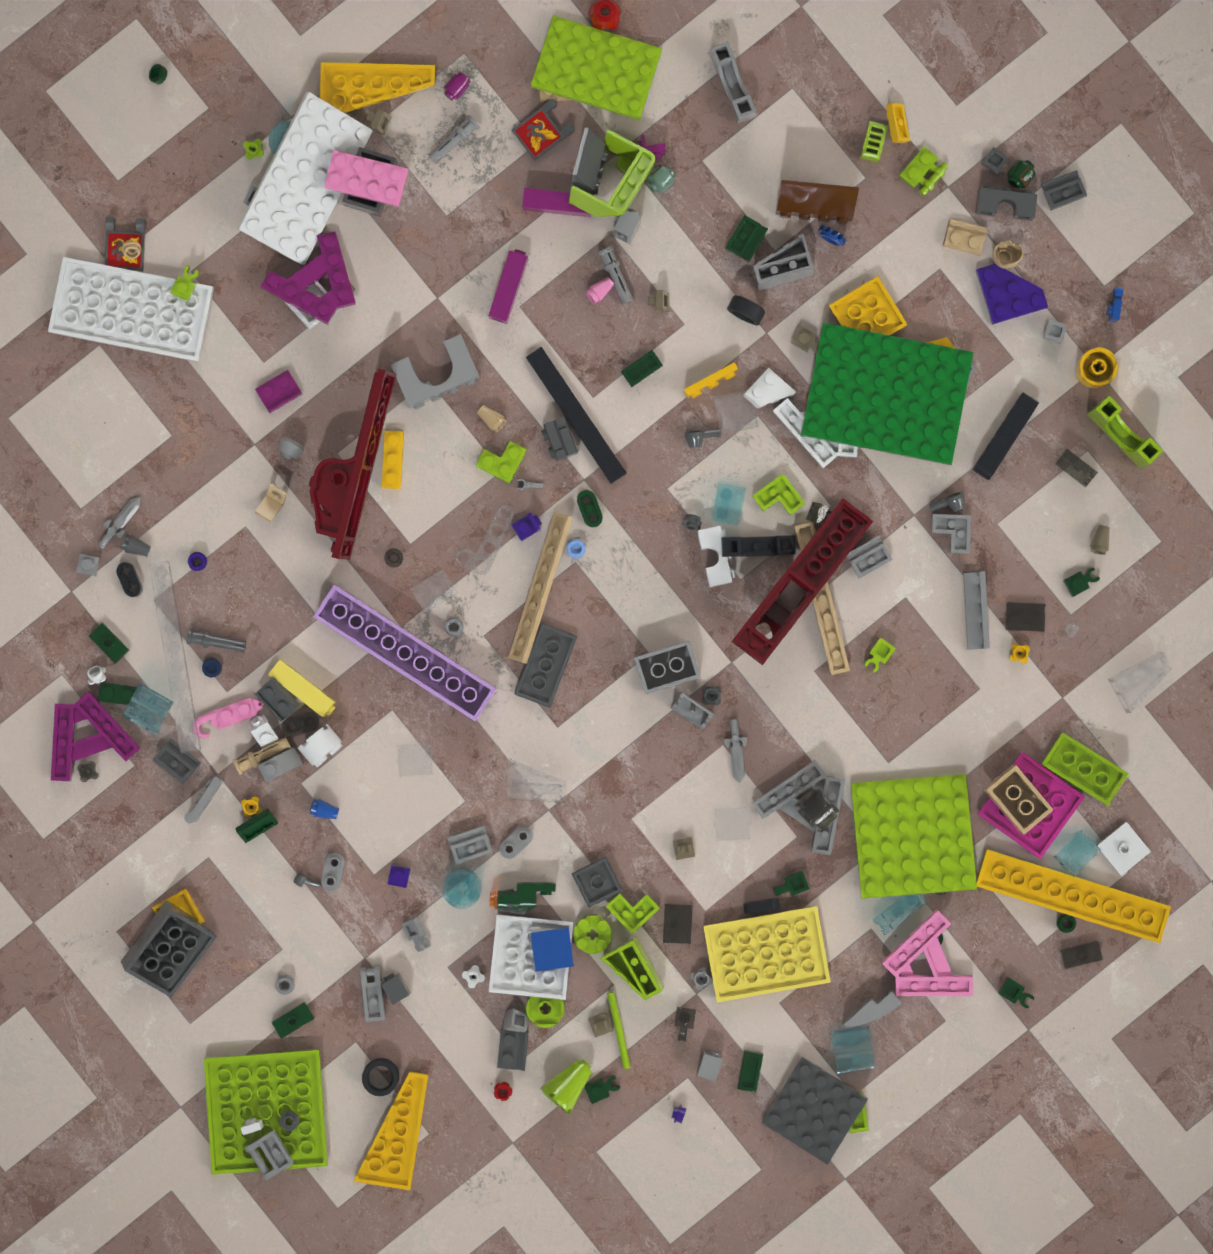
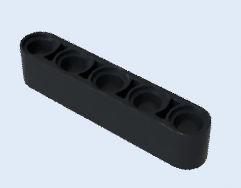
[973,392,1039,481]

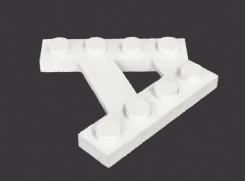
[773,398,858,468]

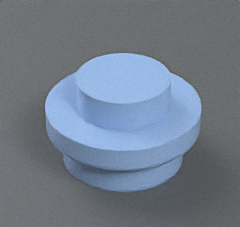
[566,539,586,559]

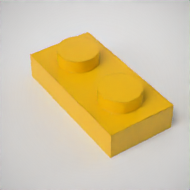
[886,103,910,143]

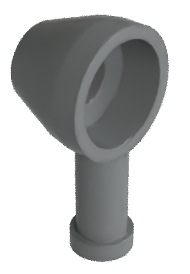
[685,428,721,448]
[929,491,965,512]

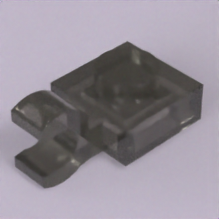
[674,1007,696,1042]

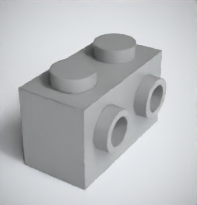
[613,208,641,245]

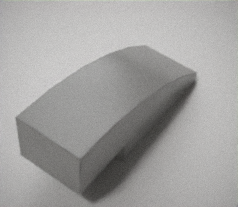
[842,989,902,1028]

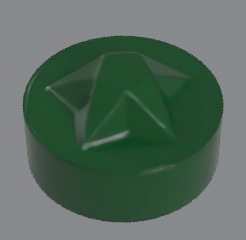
[149,64,167,85]

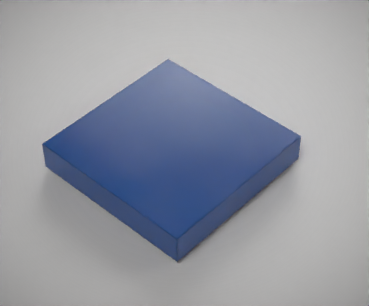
[530,928,574,972]

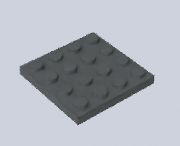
[762,1056,868,1165]

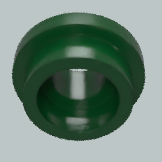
[1056,914,1076,933]

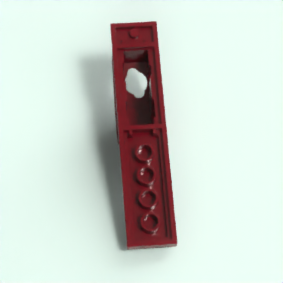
[309,368,396,560]
[731,498,873,665]

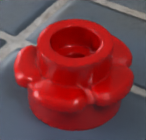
[494,1082,513,1101]

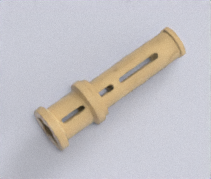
[233,737,291,775]

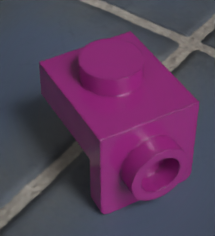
[637,135,666,159]

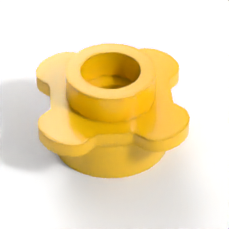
[1009,643,1030,664]
[241,796,262,818]

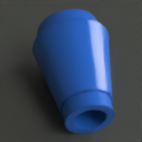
[309,799,339,819]

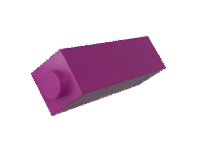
[522,188,591,217]
[488,249,529,324]

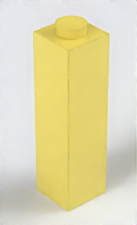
[268,660,336,717]

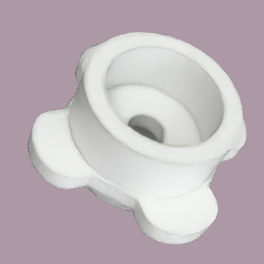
[87,666,106,685]
[462,965,485,988]

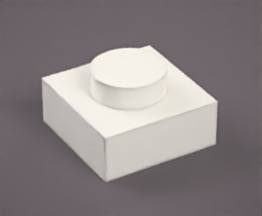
[241,1118,264,1135]

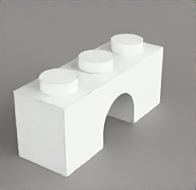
[697,526,735,588]

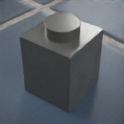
[381,973,411,1005]

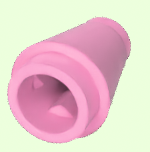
[585,277,614,304]

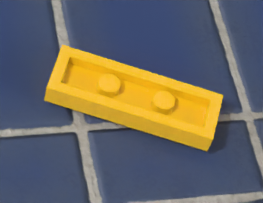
[683,362,738,399]
[381,431,404,489]

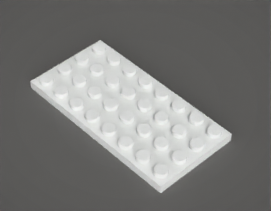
[237,92,373,266]
[48,257,214,362]

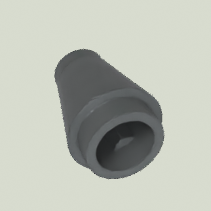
[121,535,151,557]

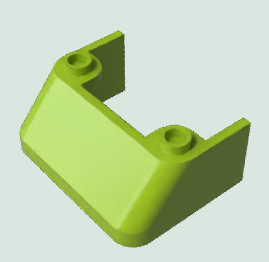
[569,129,655,217]

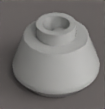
[279,437,304,461]

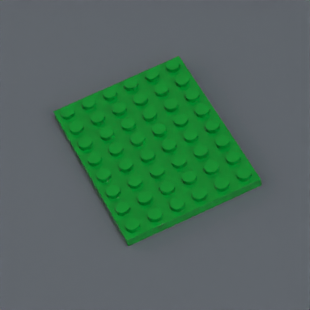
[801,322,974,466]

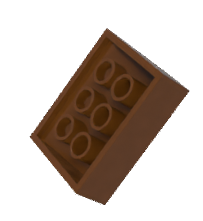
[776,180,859,224]

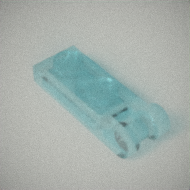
[873,894,927,935]

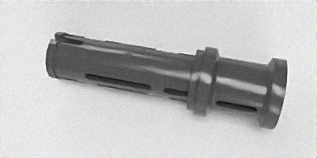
[186,627,246,653]

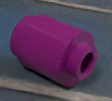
[443,71,471,101]

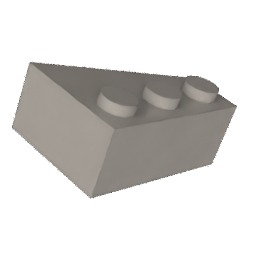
[753,233,814,291]

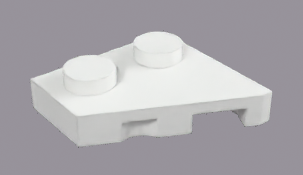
[743,368,796,409]

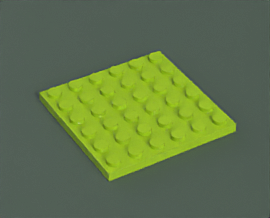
[850,774,977,899]
[204,1049,328,1175]

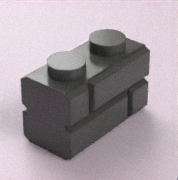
[541,416,578,462]

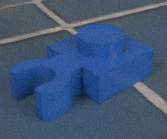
[1106,287,1124,322]

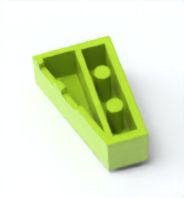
[600,937,664,1000]

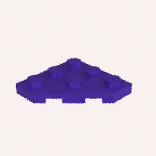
[976,264,1048,325]

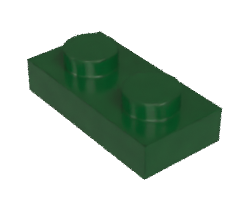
[98,682,140,706]

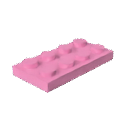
[324,150,409,207]

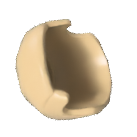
[992,240,1024,269]

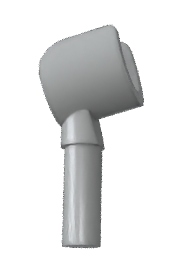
[516,479,543,491]

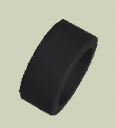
[727,295,765,326]
[362,1058,399,1096]

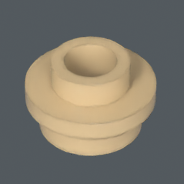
[122,241,141,259]

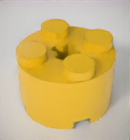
[1075,347,1118,389]

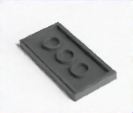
[514,623,577,708]

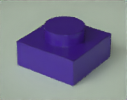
[388,865,411,888]

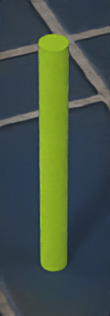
[607,992,631,1069]

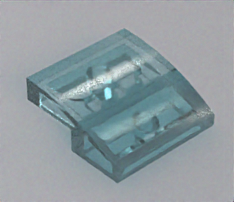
[122,683,174,736]
[830,1026,875,1073]

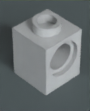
[697,1050,723,1082]

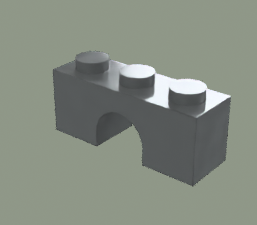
[975,186,1038,221]

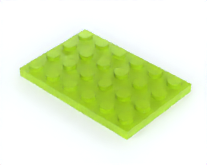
[531,15,662,120]

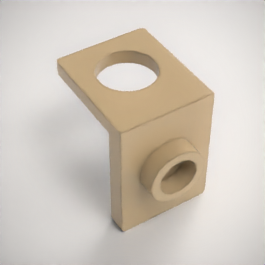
[255,484,287,522]

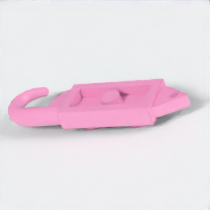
[193,697,264,738]

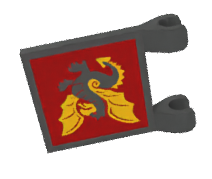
[512,99,575,161]
[105,217,146,271]

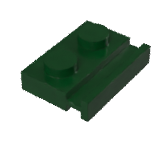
[725,215,768,262]

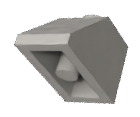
[258,747,303,783]

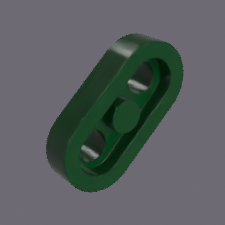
[577,490,603,528]

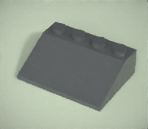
[121,900,217,997]

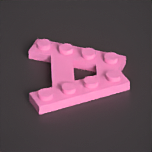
[882,909,973,996]

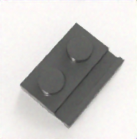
[1040,170,1087,211]
[255,676,300,721]
[153,739,201,785]
[497,1029,529,1071]

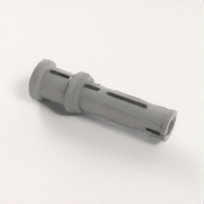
[428,115,480,164]
[598,246,634,305]

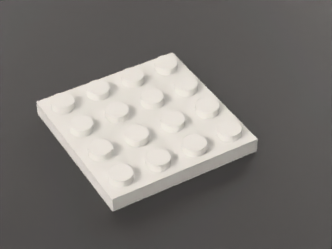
[489,915,573,1000]

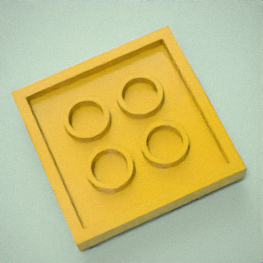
[828,276,908,336]

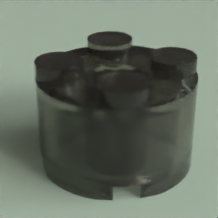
[794,789,839,833]

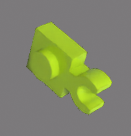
[170,265,199,302]
[864,637,896,673]

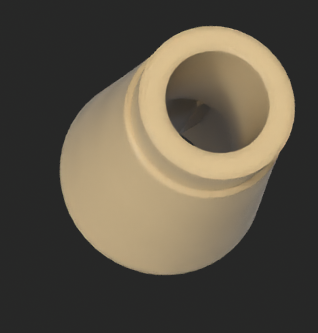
[477,405,506,432]

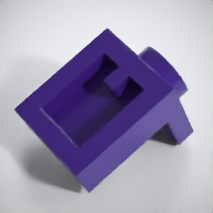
[512,512,542,541]

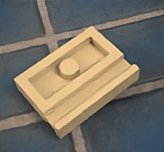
[943,219,987,256]

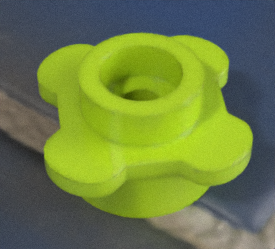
[243,139,264,160]

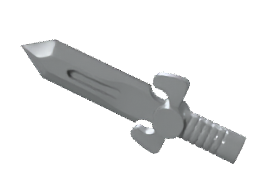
[97,496,141,549]
[724,719,747,783]

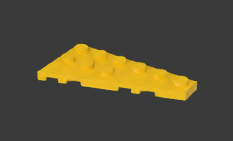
[353,1071,429,1190]

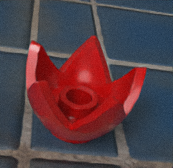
[588,0,622,30]

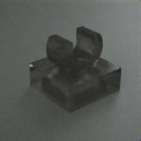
[806,502,832,524]

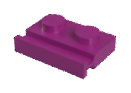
[255,370,302,413]

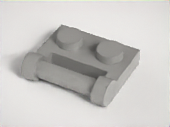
[245,1129,294,1181]

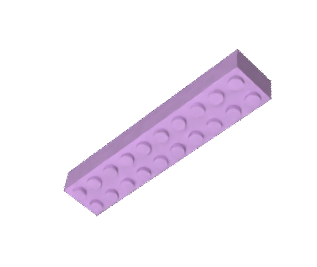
[313,585,497,721]

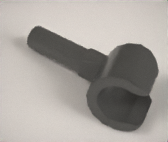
[294,874,321,888]

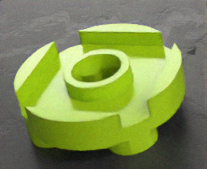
[573,915,612,954]
[526,996,565,1028]

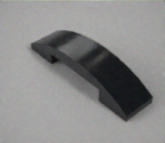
[721,535,796,557]

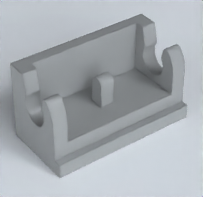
[671,693,714,730]

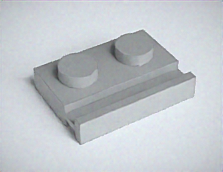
[846,536,893,579]
[448,826,493,864]

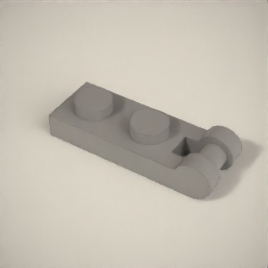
[184,776,224,823]
[360,966,385,1022]

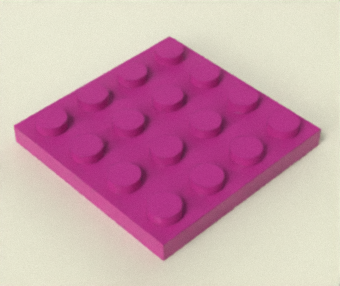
[977,752,1085,859]

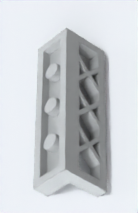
[963,571,990,650]

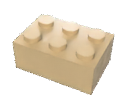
[983,764,1053,835]

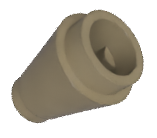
[1090,525,1110,555]

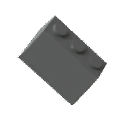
[570,128,608,196]

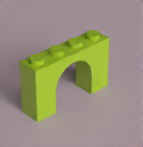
[1087,396,1163,469]

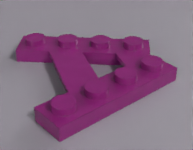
[260,232,356,325]
[51,692,141,781]

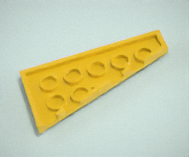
[320,62,436,113]

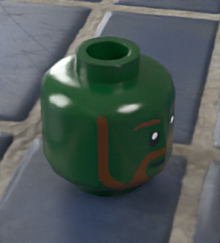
[1007,160,1036,189]

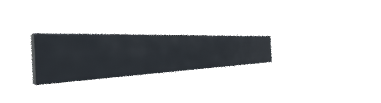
[526,347,627,484]

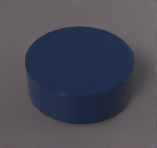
[202,658,222,678]

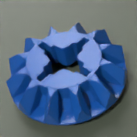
[818,225,846,246]

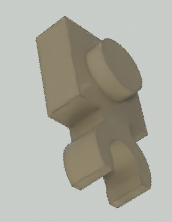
[791,326,819,355]

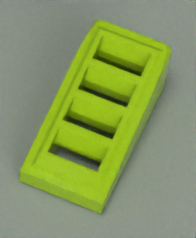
[860,121,888,163]

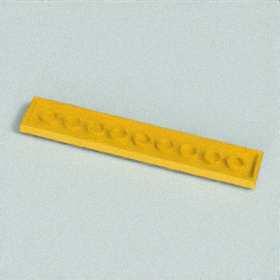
[976,849,1171,943]

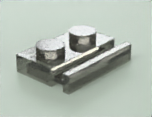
[1005,602,1046,632]
[663,903,693,944]

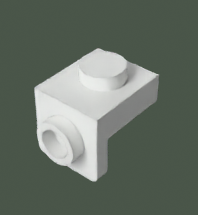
[248,714,279,749]

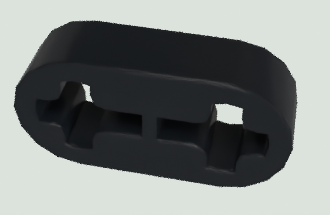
[116,562,143,597]
[743,898,781,913]

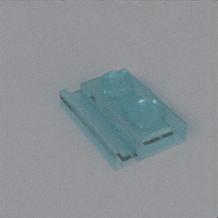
[711,483,746,526]
[1054,830,1101,877]

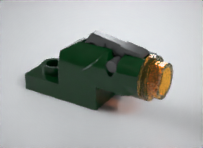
[490,882,556,915]

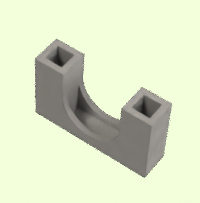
[391,334,480,410]

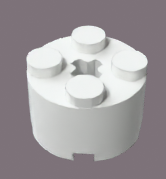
[298,724,342,767]

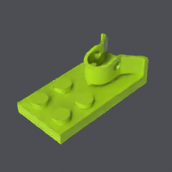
[1042,732,1130,808]

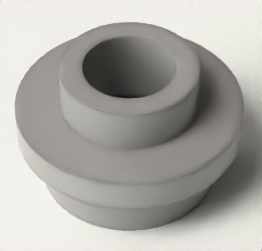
[444,617,464,636]
[275,975,295,995]

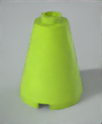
[540,1059,592,1114]

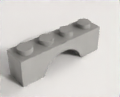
[710,41,756,124]

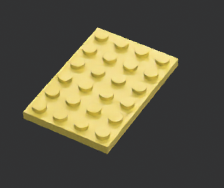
[703,906,831,1002]

